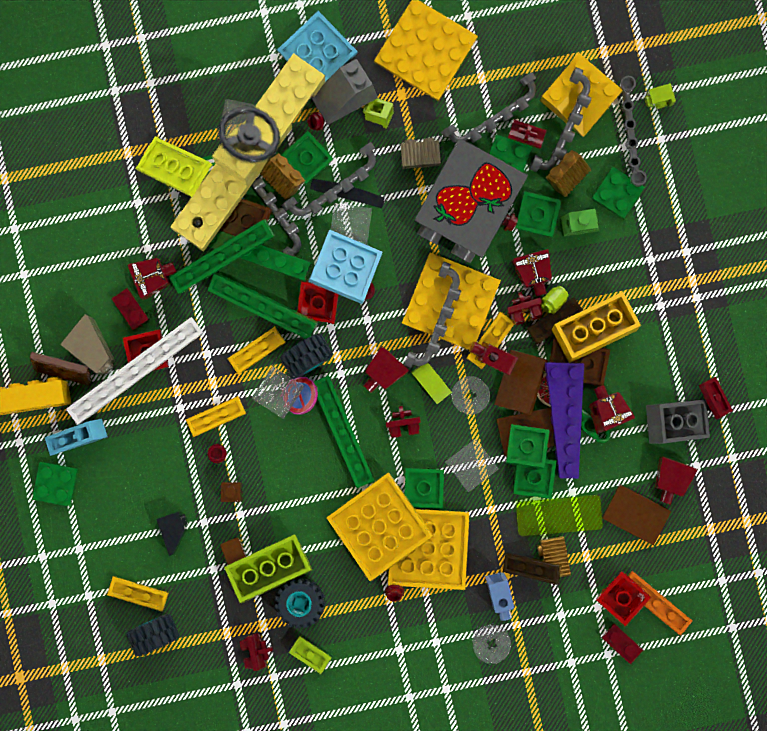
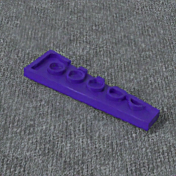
[545,362,584,479]

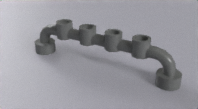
[529,67,591,172]
[441,72,536,143]
[620,76,647,187]
[281,142,376,216]
[251,176,301,257]
[404,262,461,368]

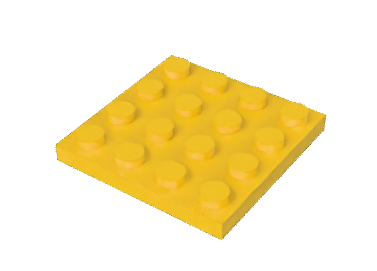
[374,0,478,101]
[402,253,501,350]
[327,473,433,581]
[388,509,469,590]

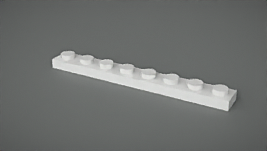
[66,317,203,425]

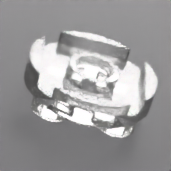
[451,376,490,415]
[472,624,511,664]

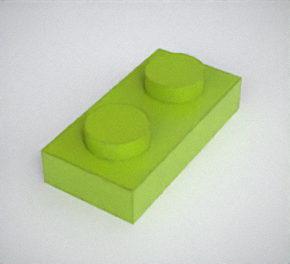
[289,636,332,674]

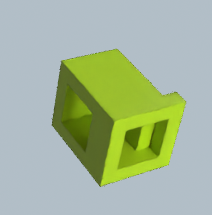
[644,83,676,109]
[363,98,394,129]

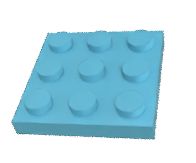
[277,11,358,85]
[309,230,382,304]

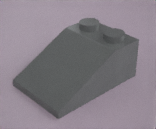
[311,59,378,125]
[646,400,710,444]

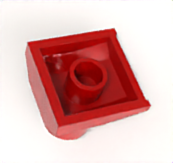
[297,280,339,324]
[123,329,169,371]
[596,571,651,626]

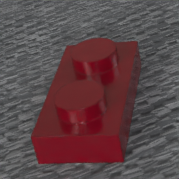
[112,288,150,330]
[698,377,733,419]
[601,623,643,664]

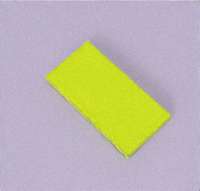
[135,137,212,197]

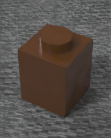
[221,482,242,502]
[220,537,247,565]

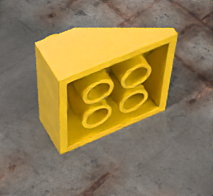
[540,53,623,137]

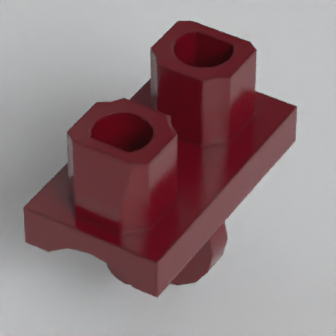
[508,120,547,149]
[507,292,542,326]
[386,406,421,438]
[240,633,273,671]

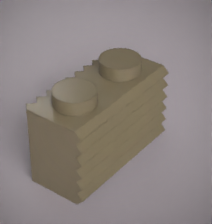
[401,138,441,169]

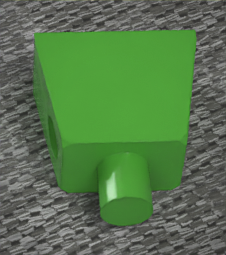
[561,209,599,236]

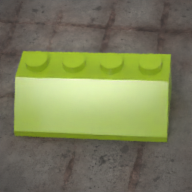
[224,534,312,603]

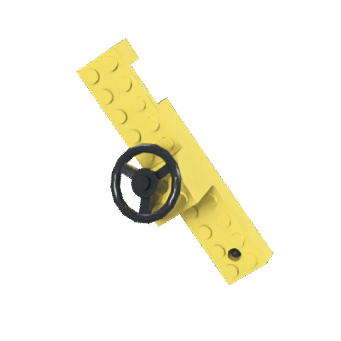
[171,53,325,252]

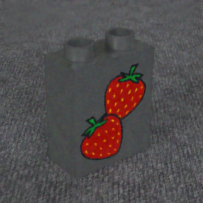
[415,138,528,263]

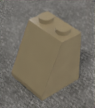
[60,314,115,375]

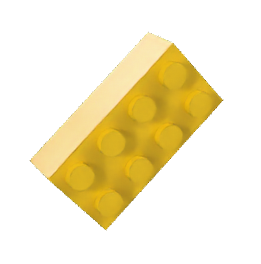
[552,292,641,363]
[0,377,71,415]

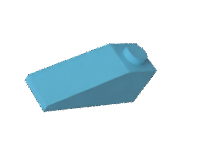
[45,419,107,456]

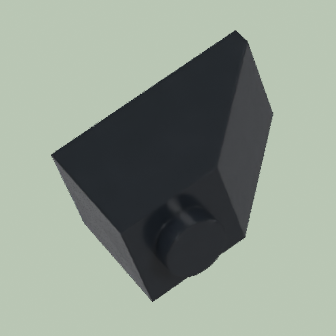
[157,511,188,556]

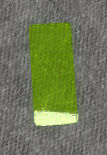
[516,495,603,536]

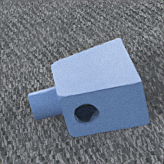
[485,572,514,621]

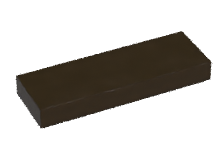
[526,297,583,345]
[503,553,562,585]

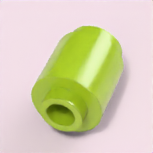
[541,286,569,314]

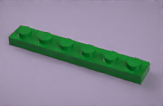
[169,219,275,294]
[208,230,312,282]
[207,272,318,339]
[314,375,374,488]

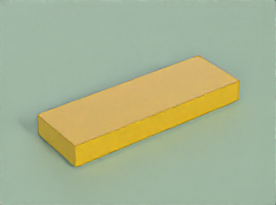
[467,312,514,369]
[227,327,286,375]
[186,396,246,437]
[107,576,169,612]

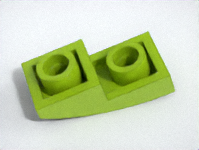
[411,363,452,404]

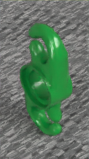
[581,409,611,443]

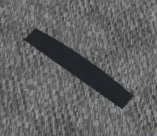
[310,179,385,208]

